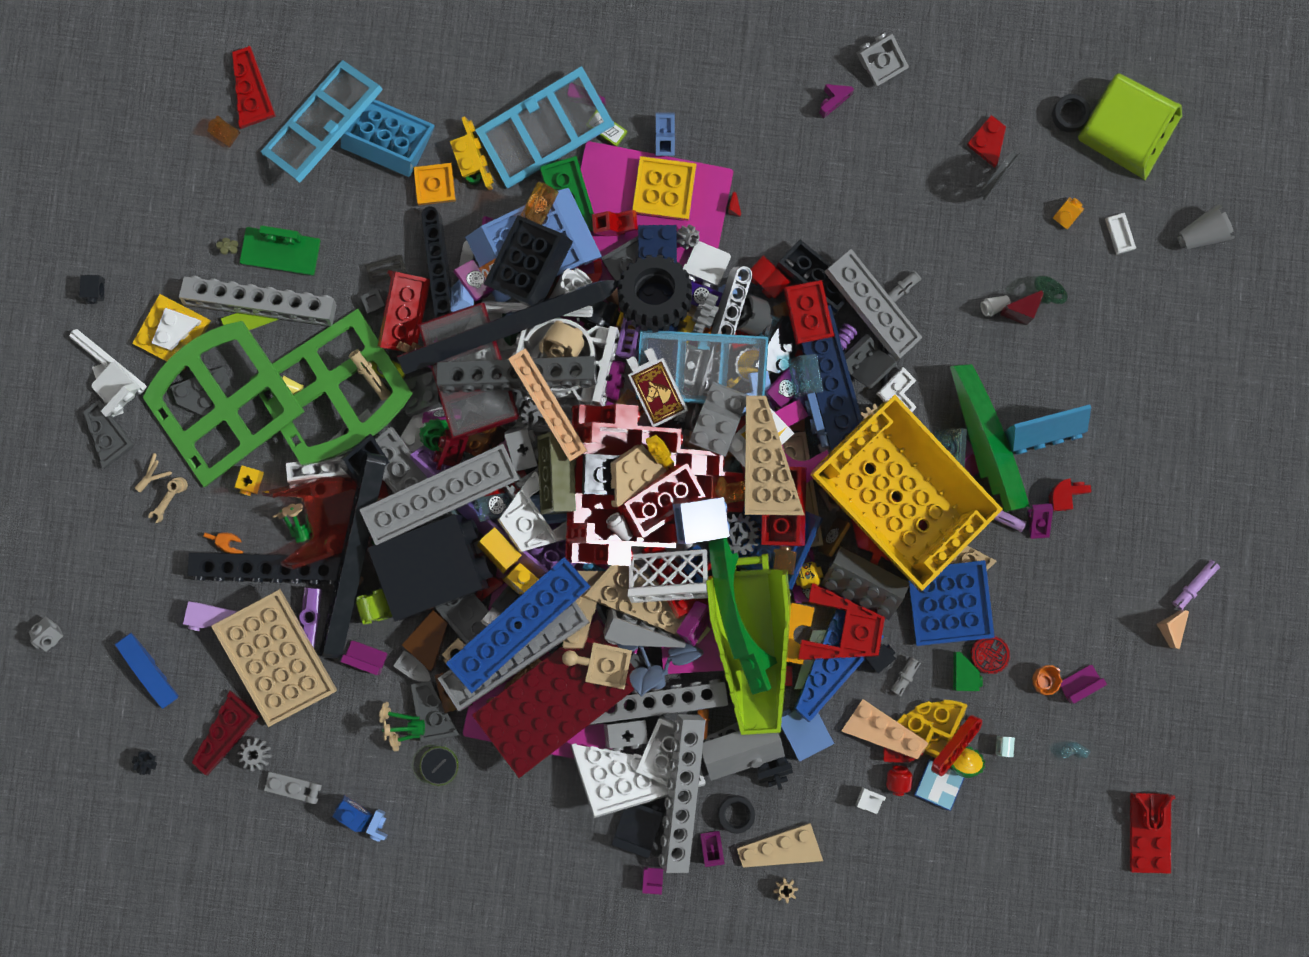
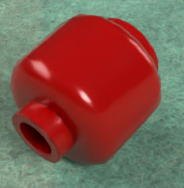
[886,765,913,796]

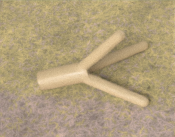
[135,453,172,492]

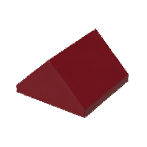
[1000,290,1044,325]

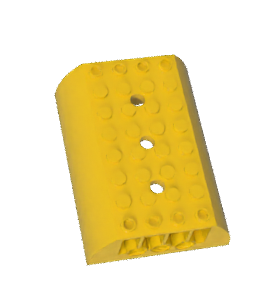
[810,395,1003,591]

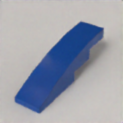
[115,632,179,709]

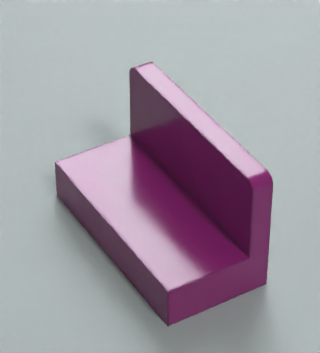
[341,640,388,675]
[1060,665,1107,704]

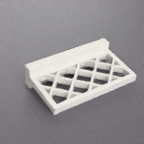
[628,549,708,603]

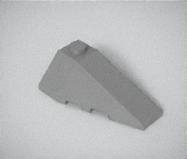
[603,608,686,648]

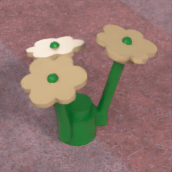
[272,493,318,543]
[379,702,425,752]

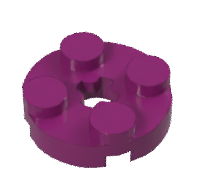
[606,361,626,400]

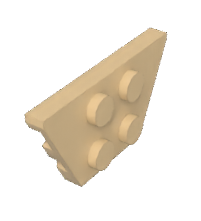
[611,445,666,507]

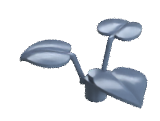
[617,643,704,697]

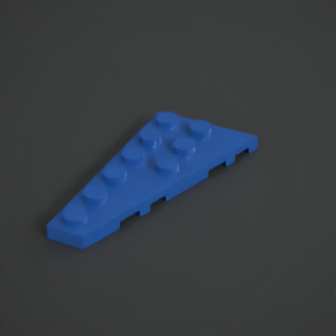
[794,597,884,722]

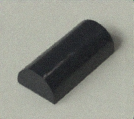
[776,239,848,315]

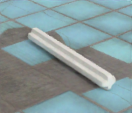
[69,329,147,394]

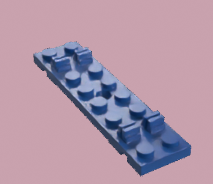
[446,557,591,693]

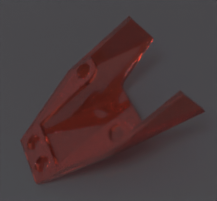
[262,477,389,569]

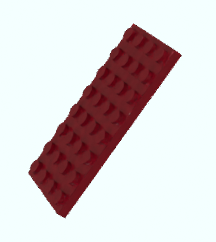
[472,619,635,778]

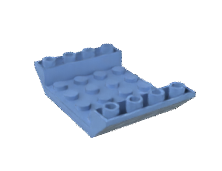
[465,188,602,302]

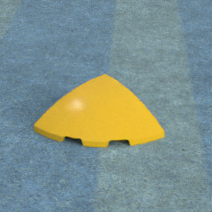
[897,700,968,758]

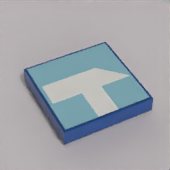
[914,759,965,811]

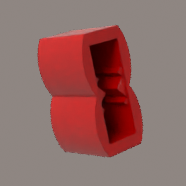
[750,256,792,299]

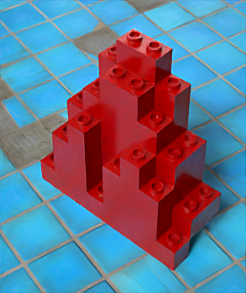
[565,404,745,566]

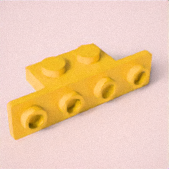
[450,116,494,191]

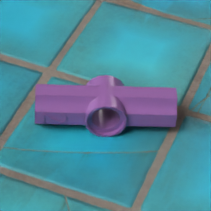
[299,587,322,647]

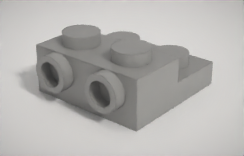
[856,32,909,86]

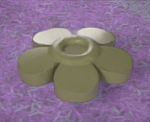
[216,238,238,255]

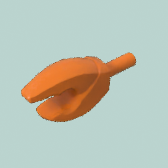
[203,532,243,554]

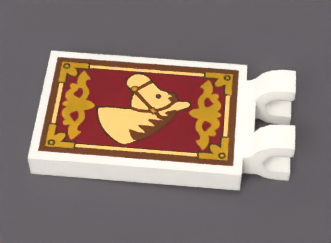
[627,348,688,427]

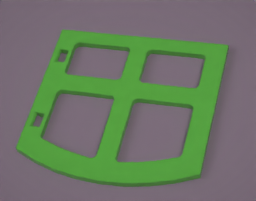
[250,309,413,466]
[143,321,305,487]

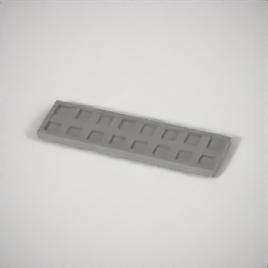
[438,601,590,711]

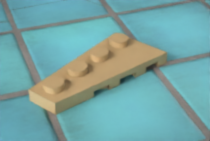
[563,571,605,649]
[737,823,823,867]

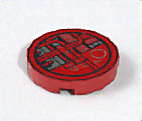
[971,636,1010,674]

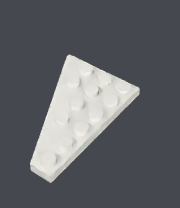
[571,743,706,818]

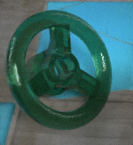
[1034,275,1068,304]

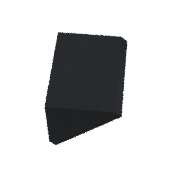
[340,434,390,483]

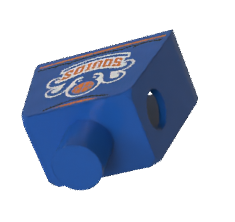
[332,795,374,832]

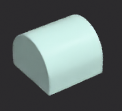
[995,736,1015,757]

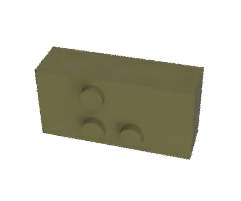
[537,432,576,515]

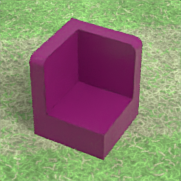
[642,867,664,895]

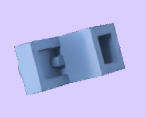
[656,113,675,156]

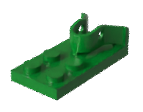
[540,156,594,232]

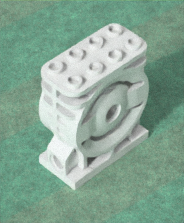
[512,319,620,406]

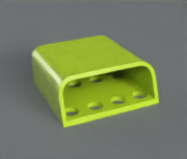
[1078,73,1182,180]

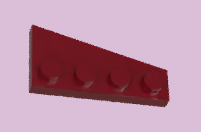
[192,691,259,776]

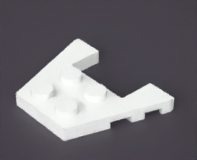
[498,471,567,552]

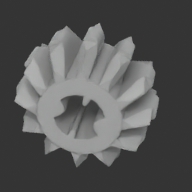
[238,738,272,771]

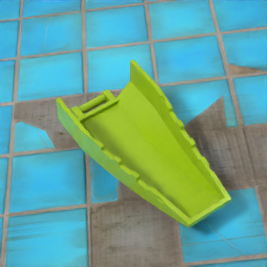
[706,553,791,735]

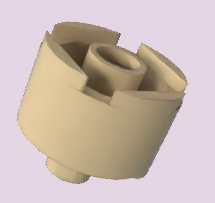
[539,320,584,358]

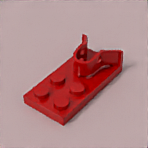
[378,270,430,351]
[1130,793,1175,874]

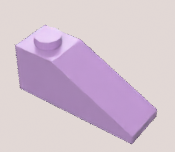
[183,601,237,631]

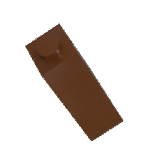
[402,610,449,671]

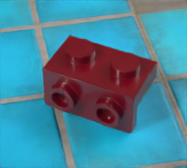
[433,429,469,470]

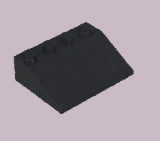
[484,215,573,307]

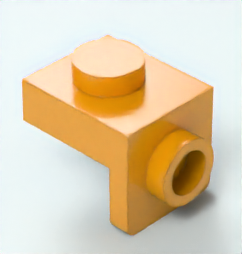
[1053,197,1084,230]

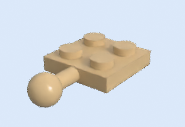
[562,643,632,690]

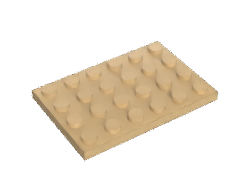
[211,589,337,727]

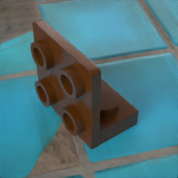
[459,411,507,456]

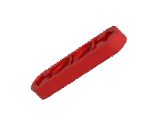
[931,715,982,776]

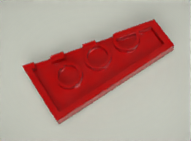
[232,46,276,129]
[642,547,709,619]

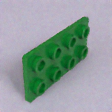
[240,225,321,276]

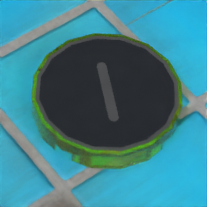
[420,746,459,786]

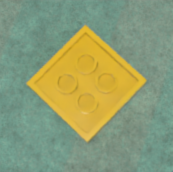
[633,156,696,221]
[132,294,211,370]

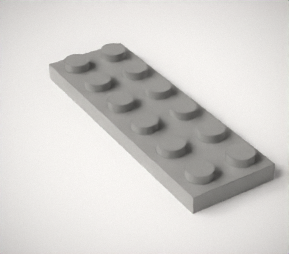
[824,249,923,361]

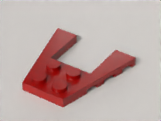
[797,583,885,660]

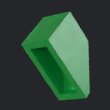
[953,652,983,691]

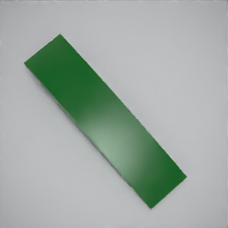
[950,364,1030,512]

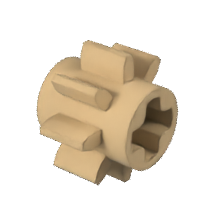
[773,877,798,903]

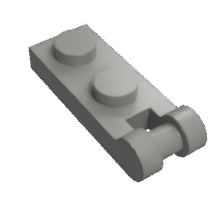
[264,771,322,804]

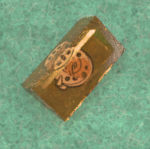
[521,182,559,225]

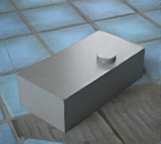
[702,731,785,781]

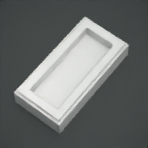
[1105,213,1136,255]

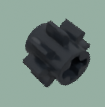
[132,751,157,775]

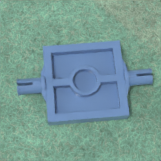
[805,383,829,448]

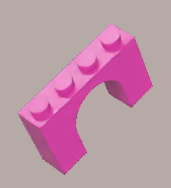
[775,399,829,483]

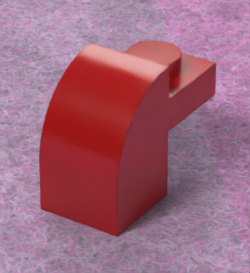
[592,210,638,236]
[1049,478,1091,512]

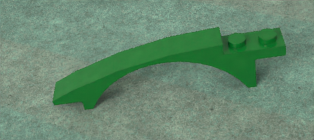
[709,537,778,695]

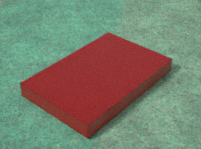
[784,280,834,345]

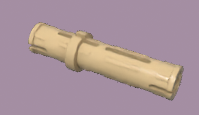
[349,349,391,401]

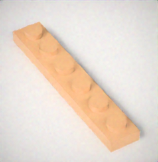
[509,348,587,461]

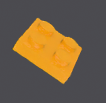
[414,163,456,206]

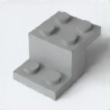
[689,381,749,457]

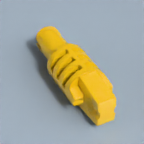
[646,435,674,470]

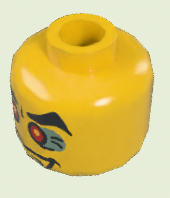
[796,562,823,589]

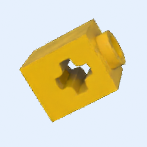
[235,465,264,496]

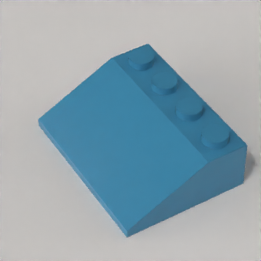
[341,99,435,177]
[1004,405,1091,455]

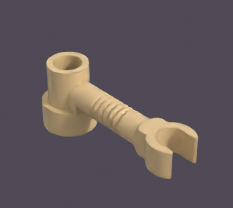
[148,477,188,523]

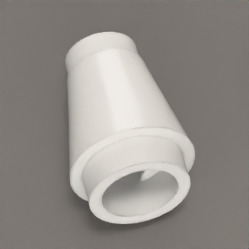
[980,295,1011,316]
[606,513,633,541]

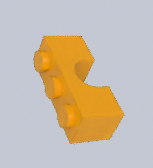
[787,603,814,665]

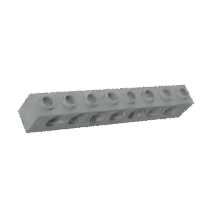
[179,276,337,326]
[590,679,728,725]
[659,714,706,873]

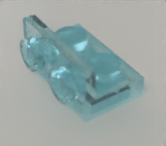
[788,354,823,398]

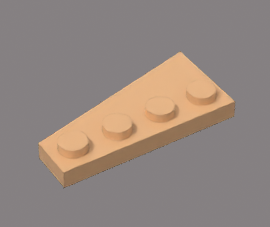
[842,699,929,760]

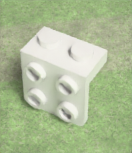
[683,241,731,290]
[92,361,140,417]

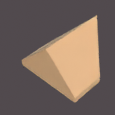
[1157,610,1189,649]

